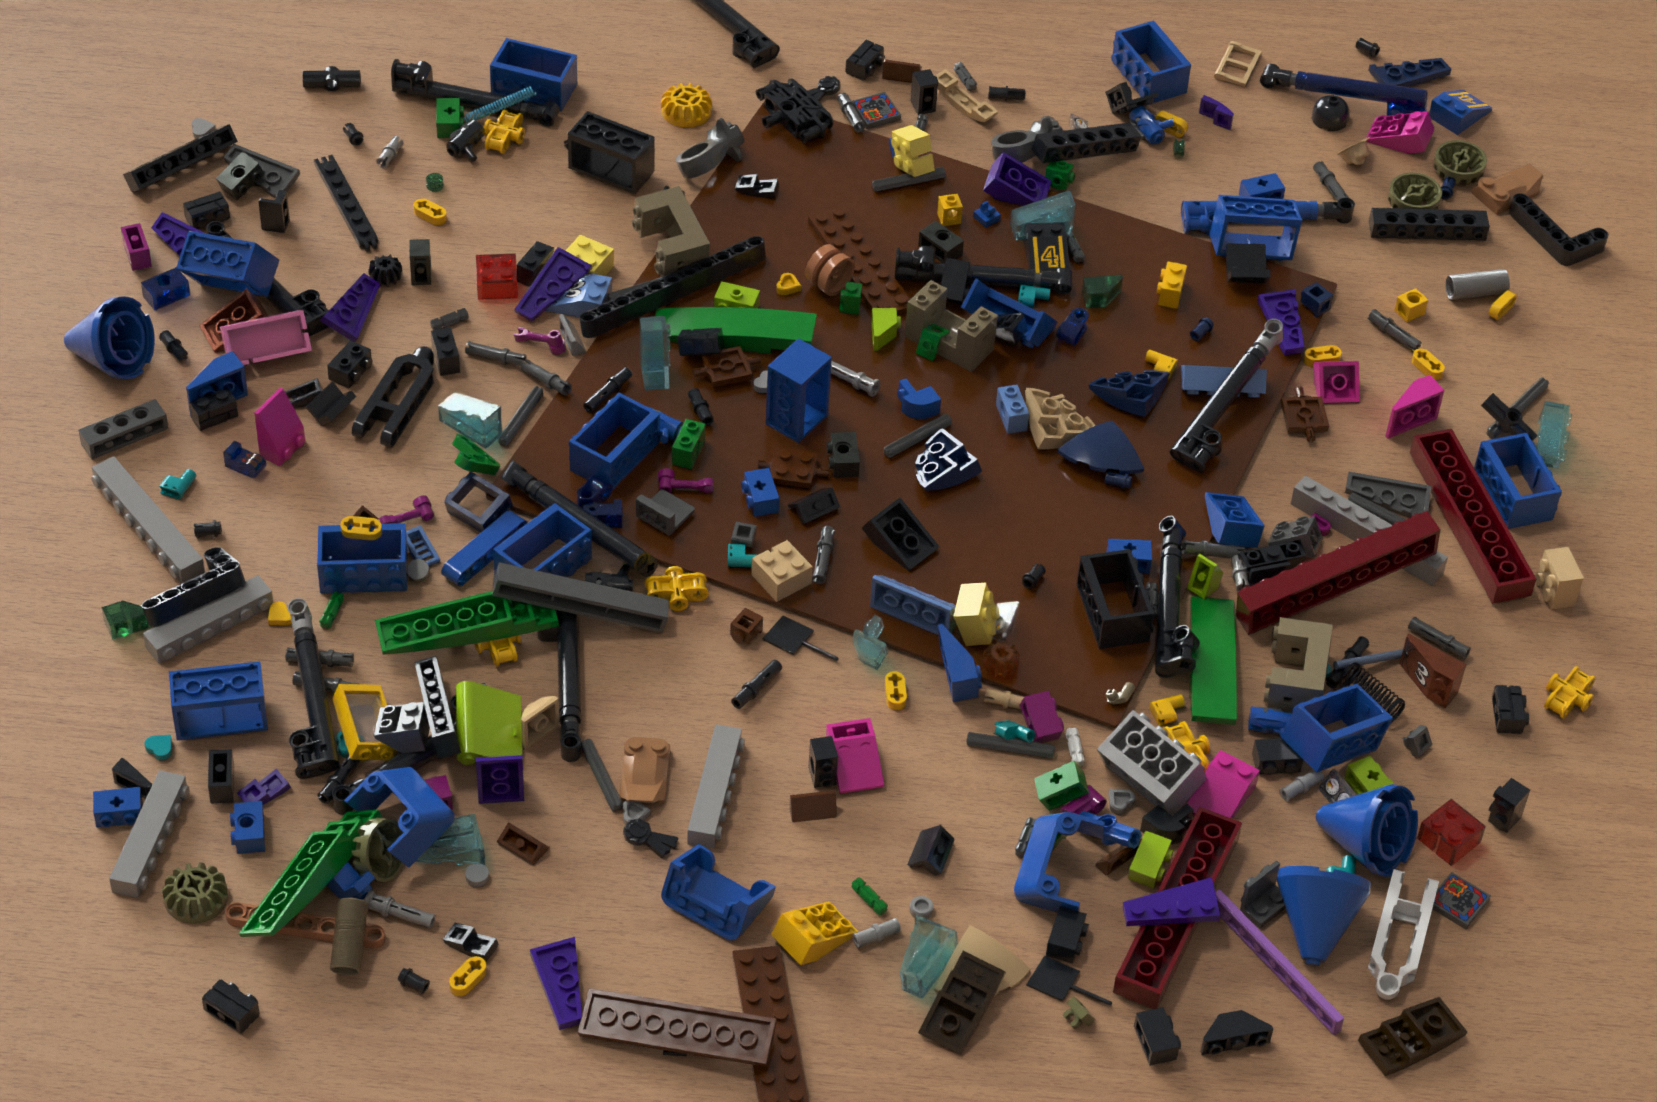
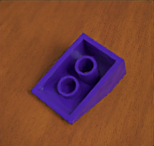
[983,152,1051,209]
[476,755,524,804]

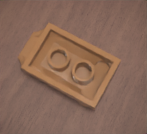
[1471,164,1543,215]
[619,737,670,804]

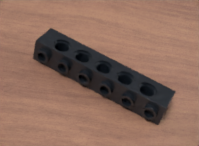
[1032,123,1142,163]
[123,124,238,192]
[1369,208,1490,241]
[414,656,461,759]

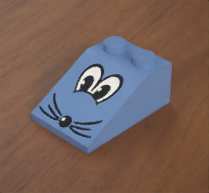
[545,274,612,317]

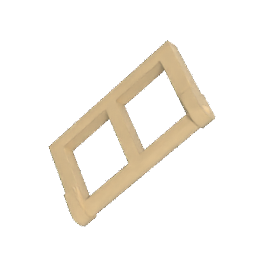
[1214,41,1262,87]

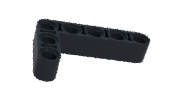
[1509,193,1609,266]
[141,547,246,627]

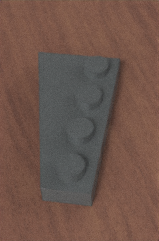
[224,144,300,199]
[1345,472,1432,518]

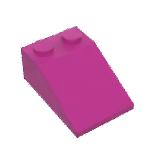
[1386,375,1444,439]
[254,387,305,466]
[1187,750,1260,819]

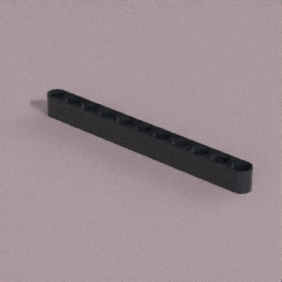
[579,236,766,338]

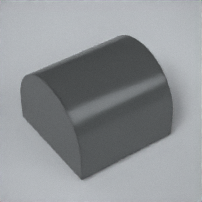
[731,521,757,547]

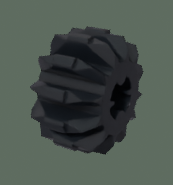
[368,254,402,286]

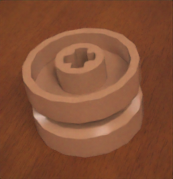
[805,244,855,296]

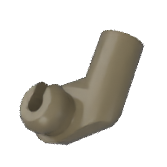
[1106,682,1135,705]

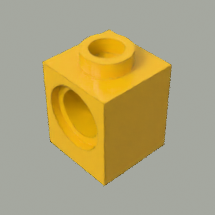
[937,194,963,226]
[1394,288,1428,322]

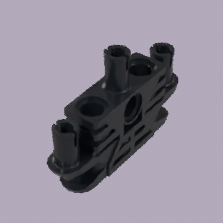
[755,78,834,143]

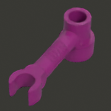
[513,327,566,355]
[658,468,713,493]
[379,495,434,524]

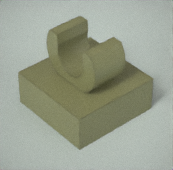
[1063,996,1096,1029]

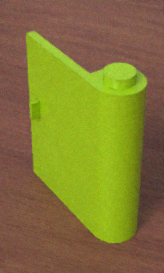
[456,681,522,765]

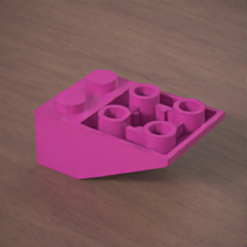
[1366,111,1435,154]
[826,718,884,794]

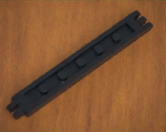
[314,155,379,252]

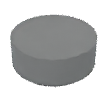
[407,559,430,582]
[465,863,489,887]
[910,896,933,920]

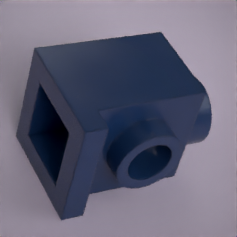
[1300,282,1333,318]

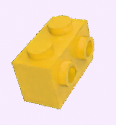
[1156,262,1187,309]

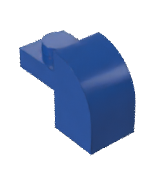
[897,379,941,419]
[326,862,375,900]

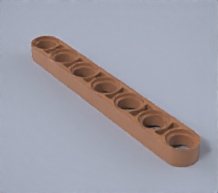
[225,902,386,948]

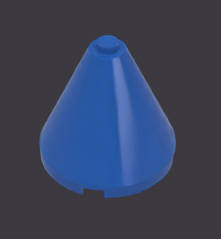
[64,296,155,379]
[1316,784,1418,877]
[1277,865,1371,966]

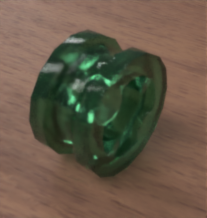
[1173,139,1185,156]
[426,173,444,192]

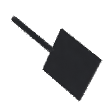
[762,616,839,661]
[1026,956,1112,1006]

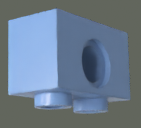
[996,385,1029,434]

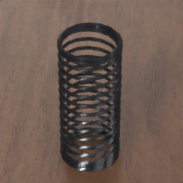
[1339,662,1406,722]

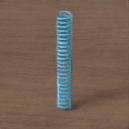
[464,86,536,122]

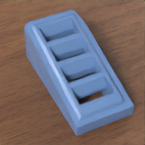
[406,525,441,566]

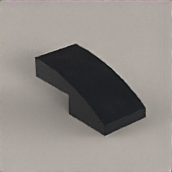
[735,174,779,198]
[443,923,499,962]

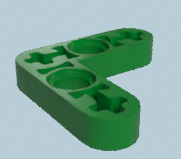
[452,434,501,475]

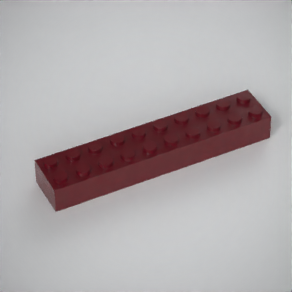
[1410,429,1536,604]
[1236,511,1441,635]
[1113,806,1242,1009]

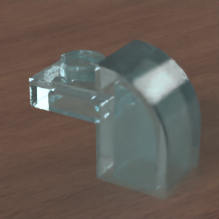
[853,615,888,670]

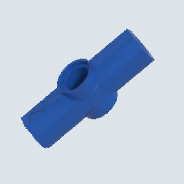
[1079,811,1142,849]

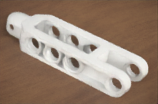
[1368,869,1439,1000]

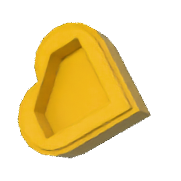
[776,273,801,295]
[268,601,292,626]

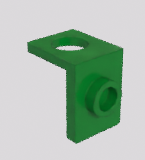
[916,323,950,361]

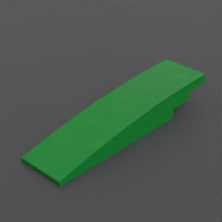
[650,307,817,354]
[375,591,559,655]
[1189,596,1237,725]
[239,810,383,937]

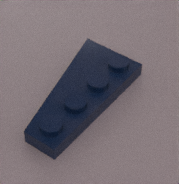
[1368,58,1451,93]

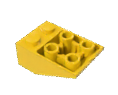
[771,901,859,965]

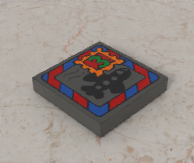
[853,92,901,129]
[1432,872,1491,929]

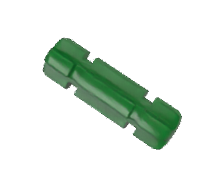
[319,591,344,629]
[852,877,888,915]

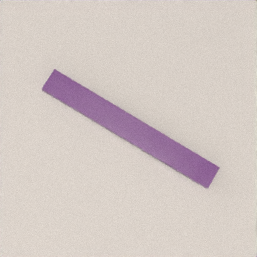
[1215,889,1344,1035]

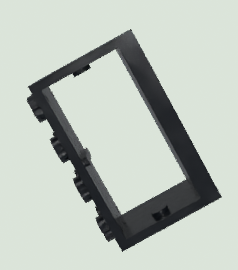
[568,111,655,194]
[1076,549,1156,649]

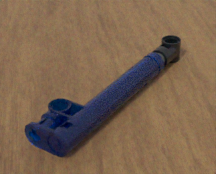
[1260,64,1428,116]

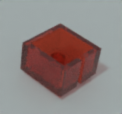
[476,253,518,300]
[1417,799,1486,866]

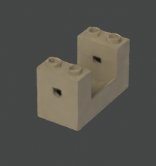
[632,186,710,277]
[905,280,998,372]
[1264,617,1333,713]

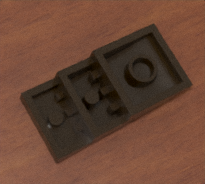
[918,950,1006,1055]
[1358,997,1467,1076]

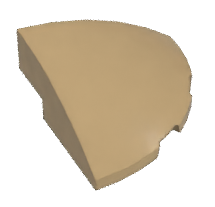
[1025,388,1095,449]
[934,925,1031,997]

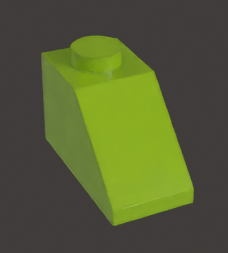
[871,308,901,351]
[1187,554,1224,599]

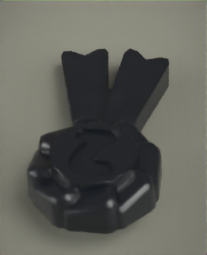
[807,76,841,102]
[623,818,679,858]

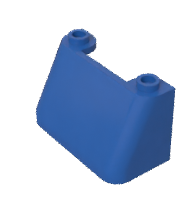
[661,844,776,940]

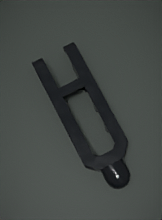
[352,346,434,448]

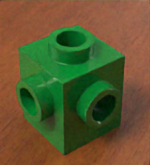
[1045,161,1075,190]

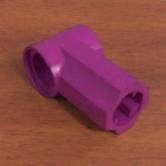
[1060,785,1107,815]

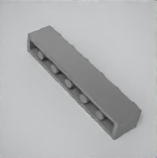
[143,575,273,664]
[687,724,745,849]
[109,770,189,898]

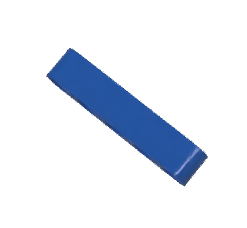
[441,510,528,586]

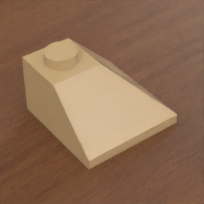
[521,696,559,750]

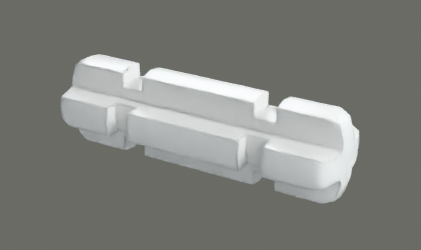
[1066,727,1085,767]

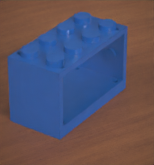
[1111,20,1191,105]
[490,38,578,112]
[1209,195,1302,261]
[176,231,280,297]
[766,338,832,443]
[568,393,660,492]
[1474,433,1562,529]
[493,503,592,577]
[317,523,408,593]
[169,661,268,741]
[1281,684,1393,772]

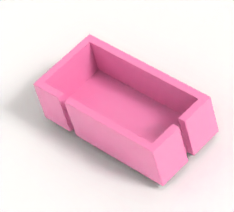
[220,310,312,365]

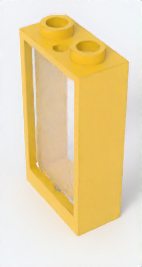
[332,684,397,761]

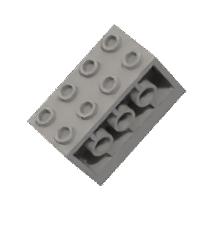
[1097,710,1207,816]

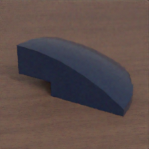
[1089,370,1169,417]
[1057,421,1144,474]
[915,428,982,491]

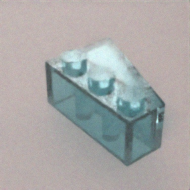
[1010,190,1076,240]
[640,316,671,391]
[438,392,502,449]
[1535,401,1572,469]
[415,814,485,865]
[900,915,958,999]

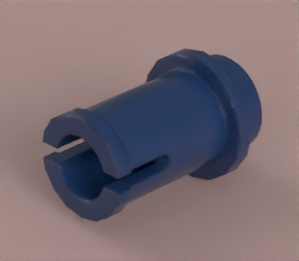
[1441,177,1456,199]
[1190,317,1214,341]
[1105,471,1133,490]

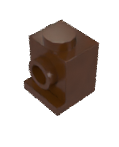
[730,608,763,644]

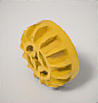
[661,83,712,128]

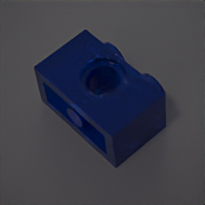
[141,267,190,311]

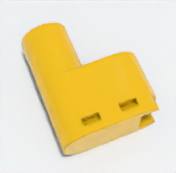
[1145,349,1178,379]
[1149,694,1185,726]

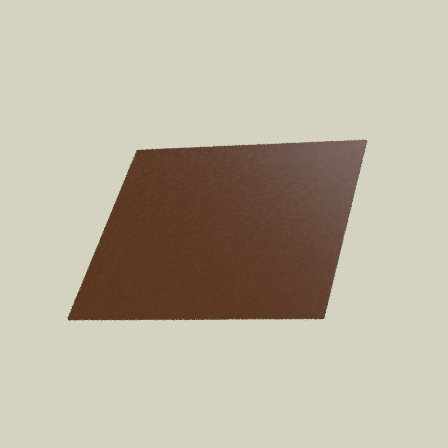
[486,102,1337,728]

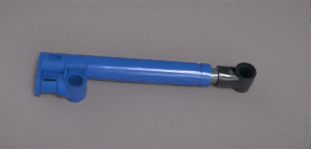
[1181,198,1355,236]

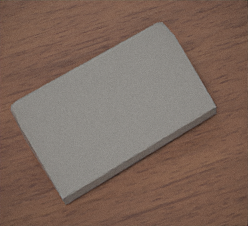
[559,314,587,356]

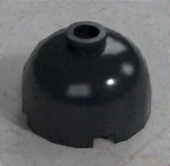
[1311,95,1350,131]

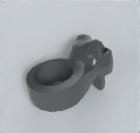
[991,116,1063,163]
[676,118,745,178]

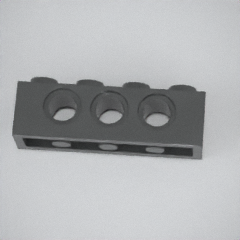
[78,399,168,460]

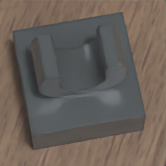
[1402,725,1433,757]

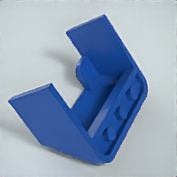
[961,278,1058,349]
[344,767,455,867]
[1014,812,1105,913]

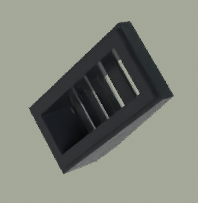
[285,378,323,408]
[112,758,152,799]

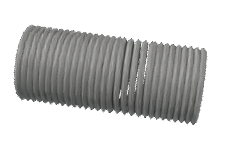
[1445,269,1510,300]

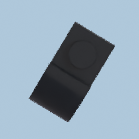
[1140,804,1194,845]

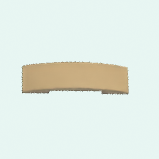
[935,69,998,122]

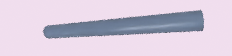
[1333,649,1403,670]

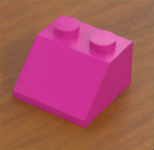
[1313,361,1360,403]

